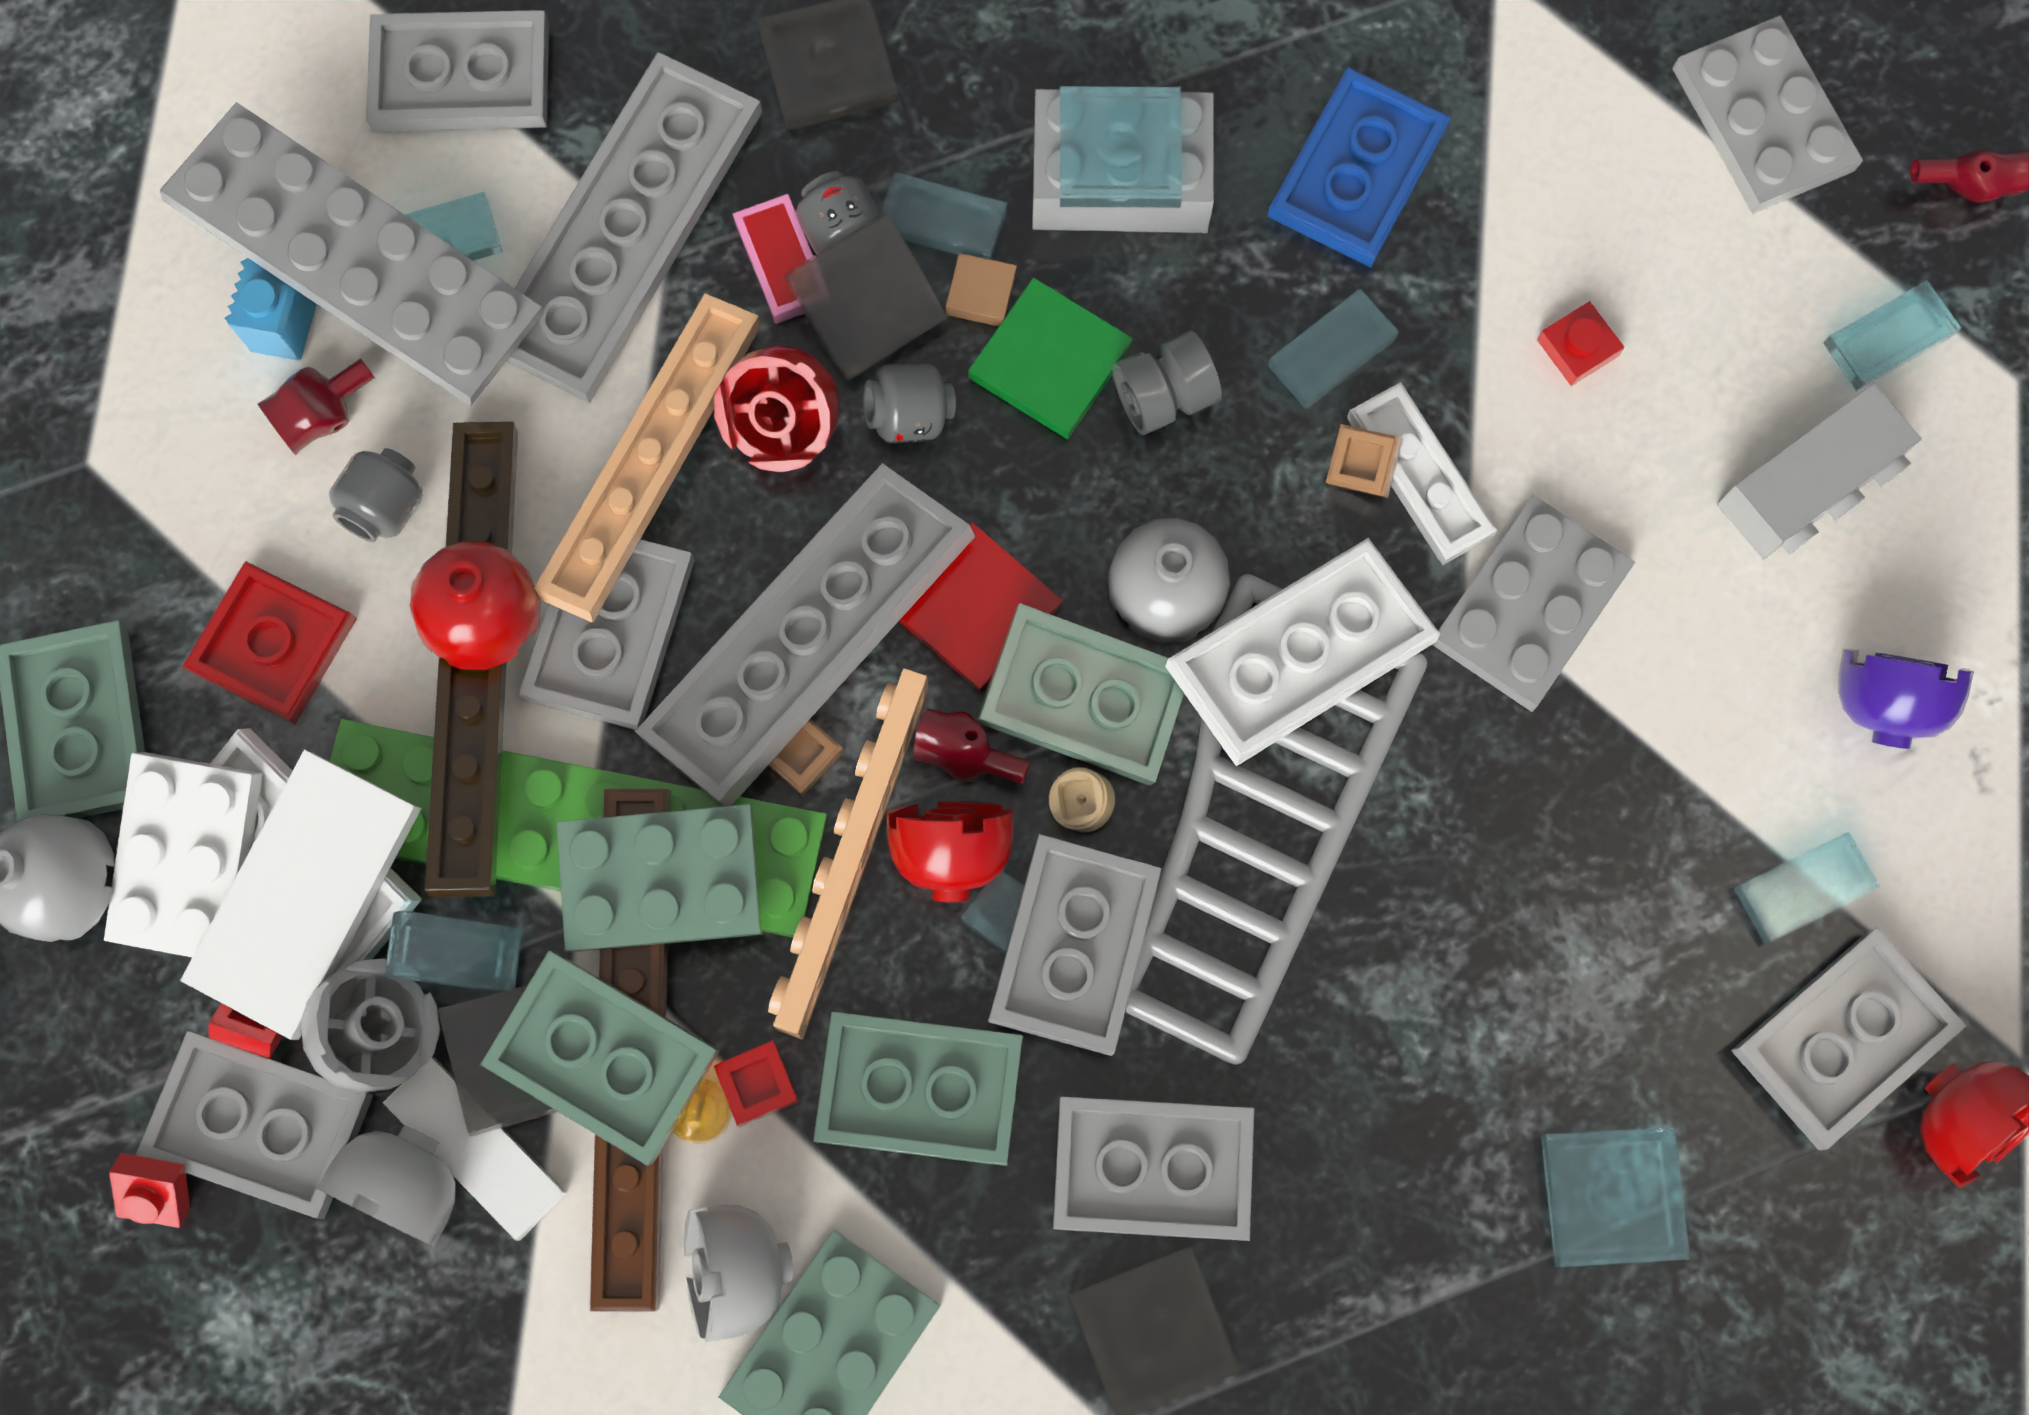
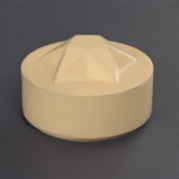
[1049,768,1115,832]

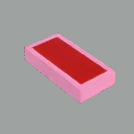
[733,194,831,324]

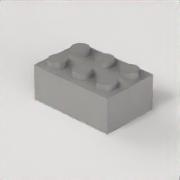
[1033,89,1214,233]

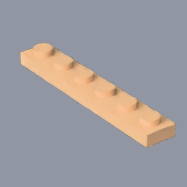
[534,293,760,623]
[768,668,929,1040]

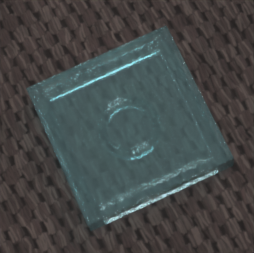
[1060,86,1182,208]
[1541,1127,1690,1267]

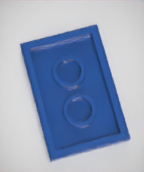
[1267,67,1451,268]

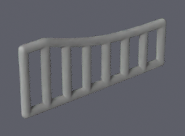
[1125,574,1427,1064]

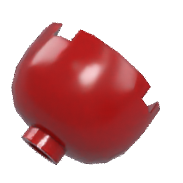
[714,345,840,472]
[410,541,541,670]
[887,801,1014,902]
[1920,1062,2029,1188]

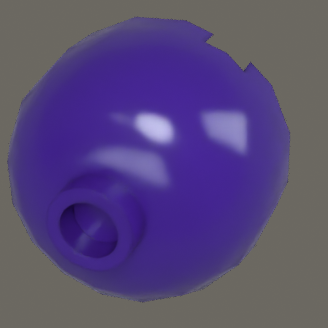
[1838,649,1974,749]

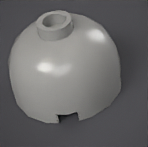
[1108,518,1230,643]
[0,814,115,942]
[301,959,440,1093]
[316,1125,455,1247]
[684,1205,793,1342]

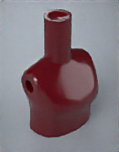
[1910,149,2029,203]
[257,358,375,455]
[913,708,1030,785]

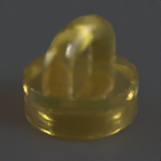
[673,1079,731,1144]

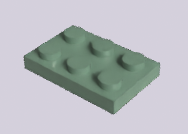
[977,603,1184,786]
[0,620,145,821]
[557,804,762,952]
[480,950,720,1166]
[814,1012,1023,1166]
[718,1230,941,1415]

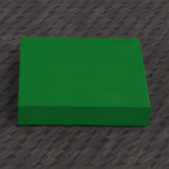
[968,278,1133,440]

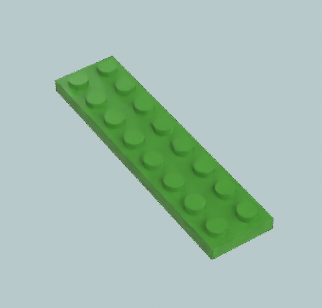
[330,719,828,937]

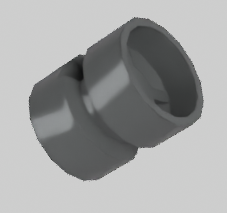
[1112,330,1222,435]

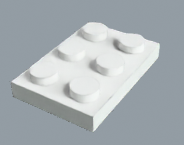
[104,752,263,957]

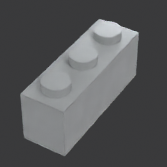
[1717,383,1922,560]

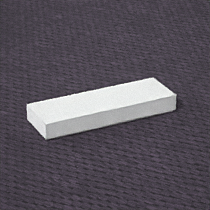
[1347,382,1497,566]
[383,1057,567,1241]

